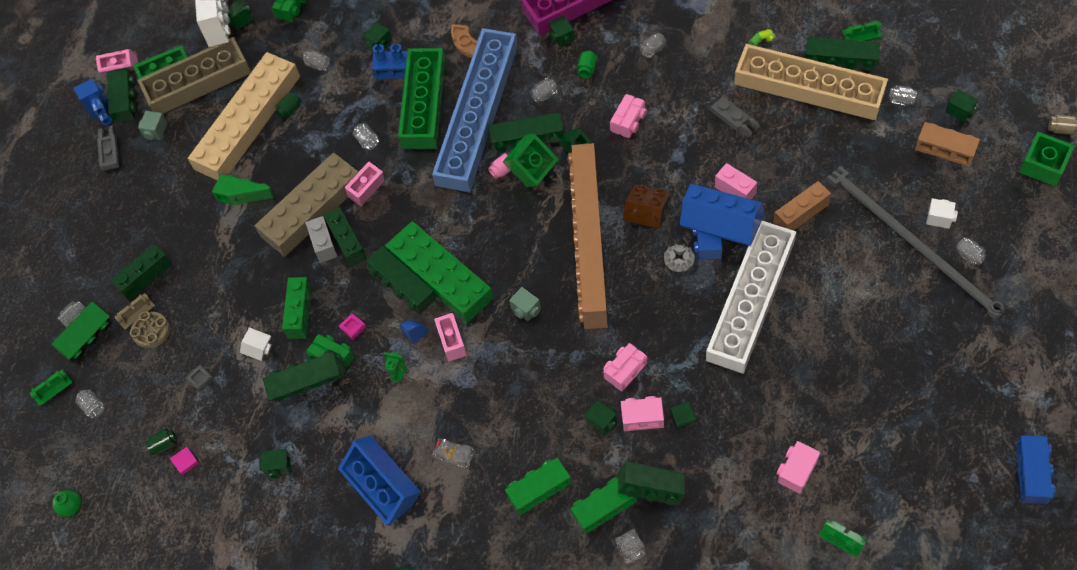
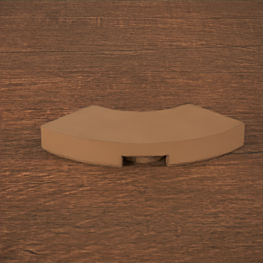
[451,24,478,58]

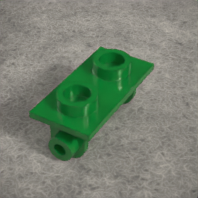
[842,20,882,41]
[383,352,409,383]
[29,369,73,406]
[819,520,866,558]

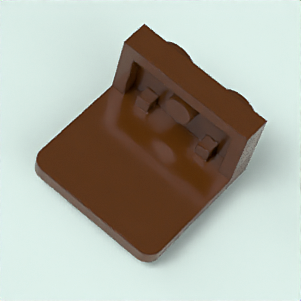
[623,185,670,229]

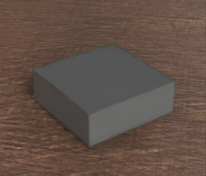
[186,365,214,392]

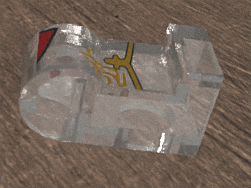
[432,439,474,470]

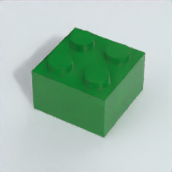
[1019,132,1075,187]
[503,133,559,187]

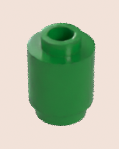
[577,51,597,78]

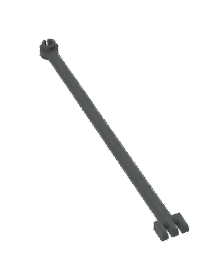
[826,166,1005,319]

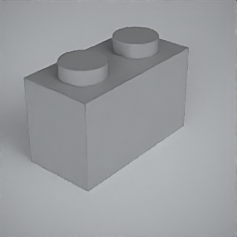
[305,216,338,263]

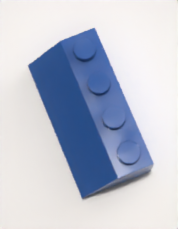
[680,184,765,246]
[338,436,421,526]

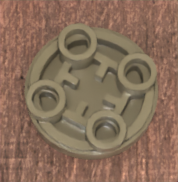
[130,311,170,349]

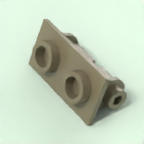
[114,293,155,330]

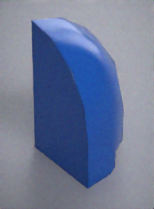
[399,320,428,344]

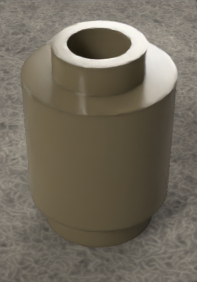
[1048,115,1077,135]

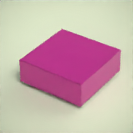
[339,313,366,340]
[170,446,199,475]

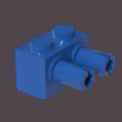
[372,44,408,80]
[74,78,112,126]

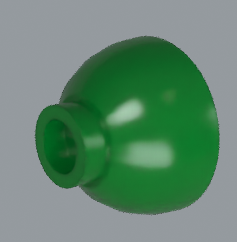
[52,490,81,517]

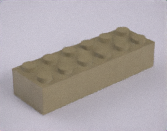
[137,37,251,114]
[254,152,358,257]

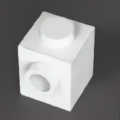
[926,198,958,229]
[240,327,272,361]

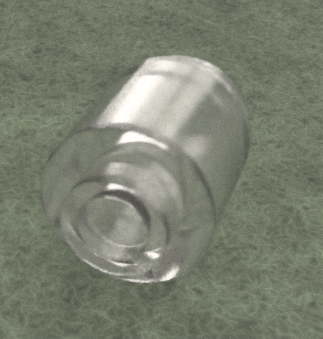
[640,33,666,58]
[303,49,330,71]
[530,78,557,102]
[888,85,917,106]
[353,123,378,150]
[956,237,986,265]
[57,301,85,328]
[75,389,104,418]

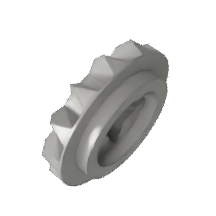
[664,243,694,272]

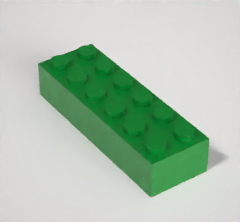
[398,48,446,149]
[385,221,493,324]

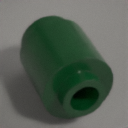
[275,92,301,118]
[145,428,177,455]

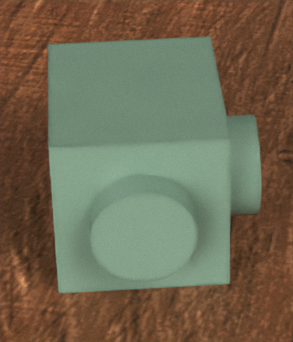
[139,111,167,140]
[509,287,541,321]

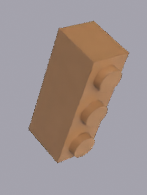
[915,122,980,167]
[773,181,831,231]

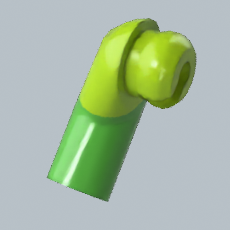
[748,29,775,46]

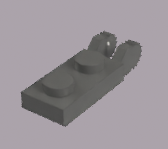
[710,96,760,137]
[97,126,120,171]

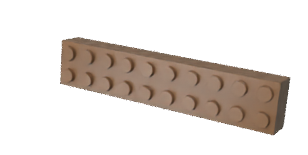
[568,143,608,329]

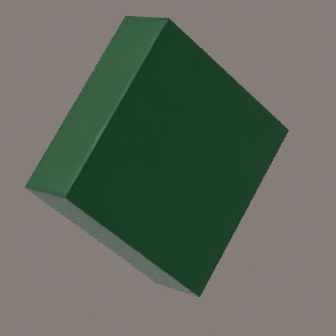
[670,402,696,428]

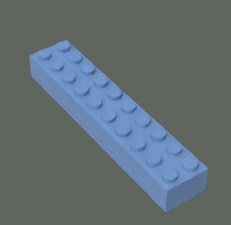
[432,28,518,192]

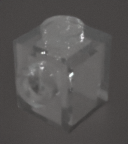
[615,529,645,564]

